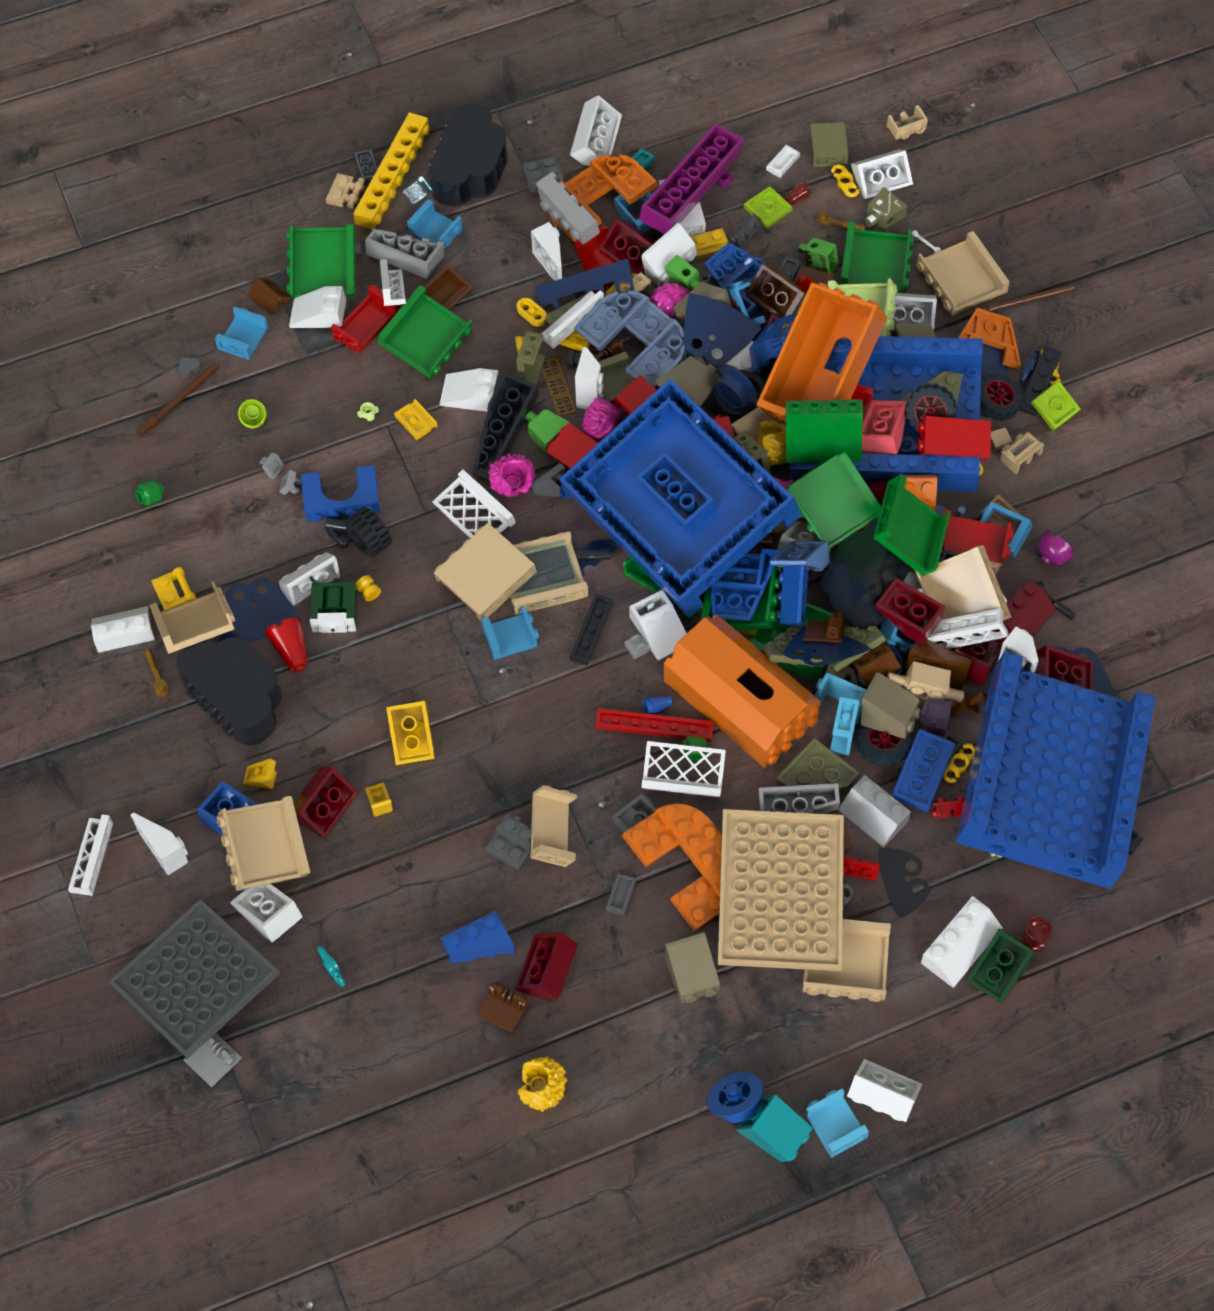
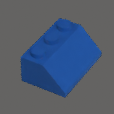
[777,565,809,627]
[197,781,258,835]

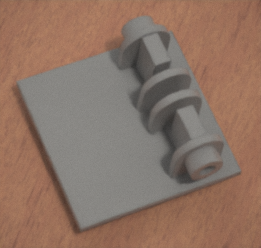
[183,1033,242,1088]

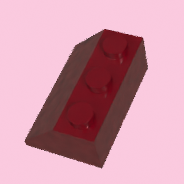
[599,218,656,274]
[995,579,1056,638]
[293,766,358,838]
[515,932,578,999]

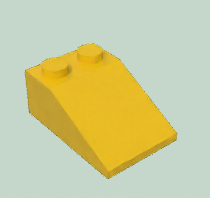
[386,701,435,765]

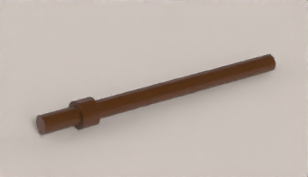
[973,284,1075,313]
[137,363,219,436]

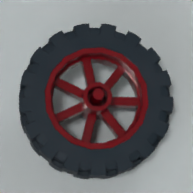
[980,374,1023,421]
[906,383,957,431]
[858,726,911,766]

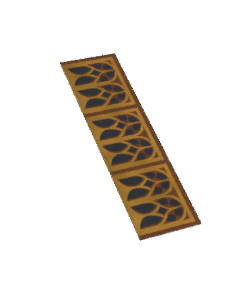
[542,356,578,416]

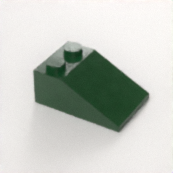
[966,929,1038,1003]

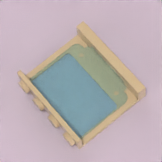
[510,531,588,615]

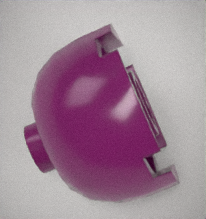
[1037,529,1076,565]

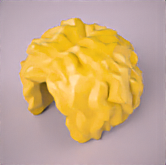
[757,420,786,467]
[517,1056,567,1112]

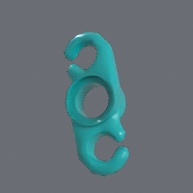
[317,945,346,987]

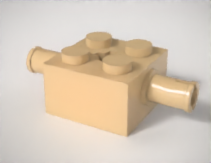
[887,661,964,710]

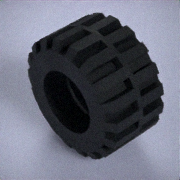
[345,507,392,558]

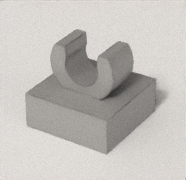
[259,453,285,479]
[279,470,302,495]
[624,633,650,660]

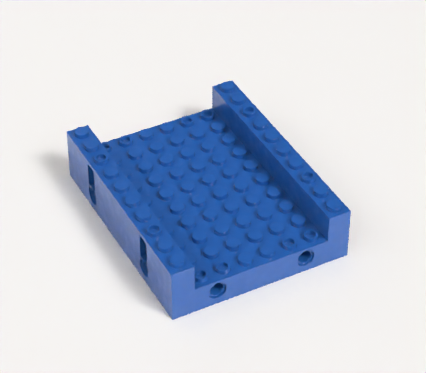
[790,336,983,492]
[559,379,802,618]
[955,651,1156,889]

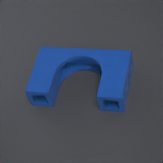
[301,465,380,522]

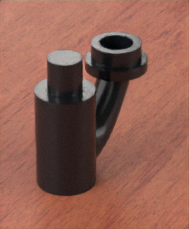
[325,517,349,549]

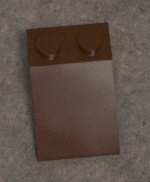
[745,262,805,318]
[902,640,972,690]

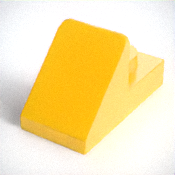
[243,758,277,789]
[365,782,393,817]

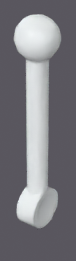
[911,230,941,254]

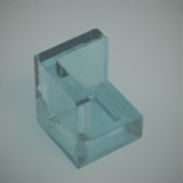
[403,176,432,205]

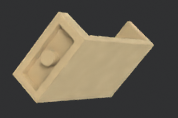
[531,785,577,867]

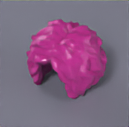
[649,282,690,319]
[582,398,620,443]
[489,454,536,497]

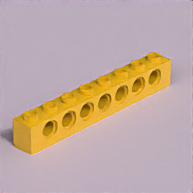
[353,112,430,230]

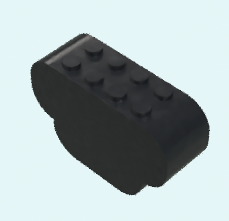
[429,104,508,207]
[820,518,911,629]
[177,637,282,746]

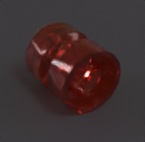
[1022,917,1053,952]

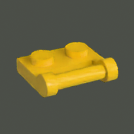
[151,567,196,611]

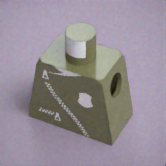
[865,187,908,229]

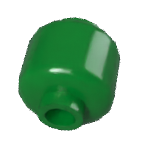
[135,479,164,506]
[680,735,710,762]

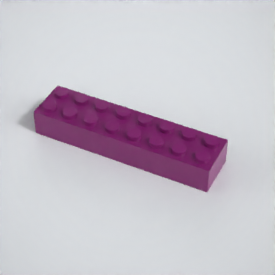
[639,123,744,234]

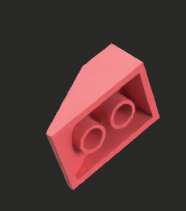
[862,400,907,455]

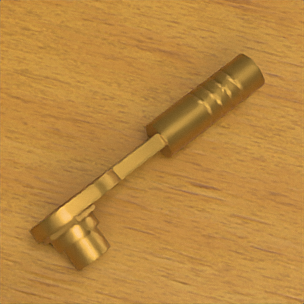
[816,210,865,230]
[144,648,169,698]

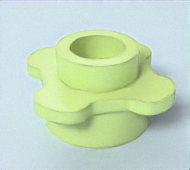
[357,402,379,421]

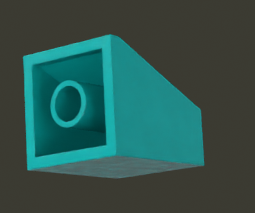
[736,1095,813,1162]

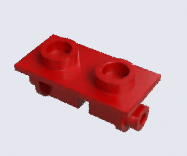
[931,796,965,819]
[843,854,880,881]

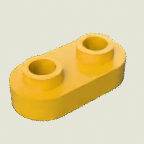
[517,298,547,327]

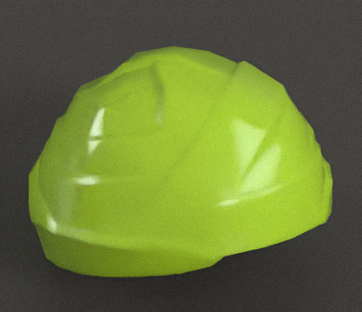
[238,399,267,429]

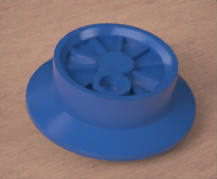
[706,1072,763,1123]

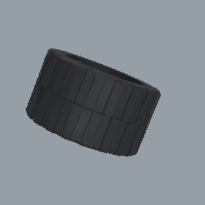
[713,369,765,424]

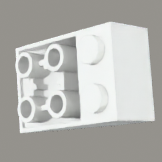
[629,590,687,661]

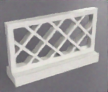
[433,470,516,539]
[641,741,726,798]

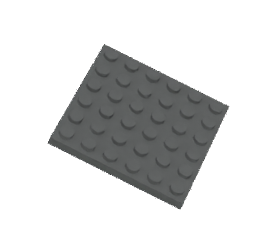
[108,899,280,1059]

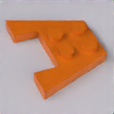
[958,308,1021,370]

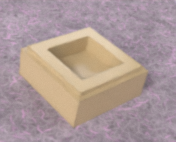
[991,427,1013,451]

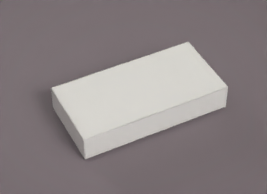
[766,145,800,178]

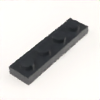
[1019,346,1062,416]
[570,594,613,666]

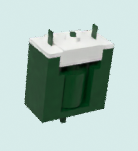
[310,578,358,634]

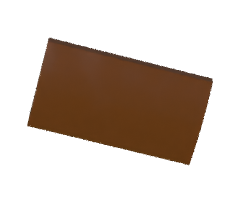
[400,265,474,311]

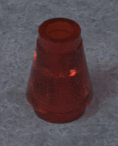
[785,182,811,206]

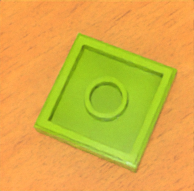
[744,186,793,229]
[1031,381,1081,431]

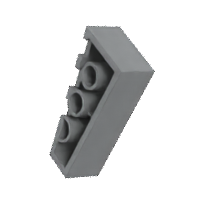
[536,172,600,244]
[365,229,444,279]
[758,783,840,814]

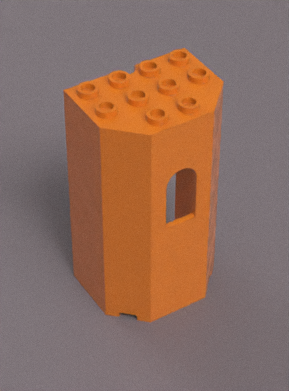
[756,282,887,424]
[664,615,820,768]

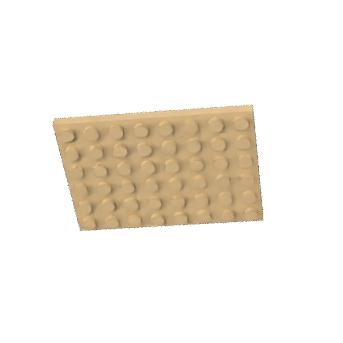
[718,809,844,971]

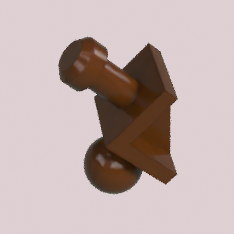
[944,691,987,717]

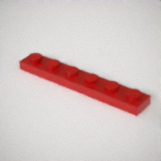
[595,708,714,742]

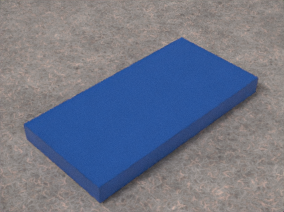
[891,729,956,813]

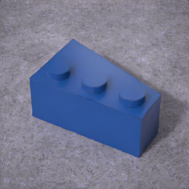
[441,911,515,963]

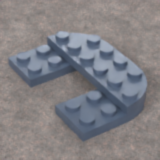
[574,290,687,389]

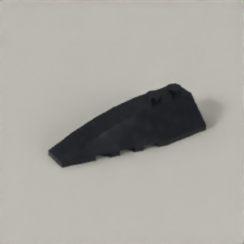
[473,372,539,481]

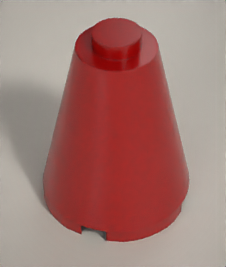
[265,617,308,673]

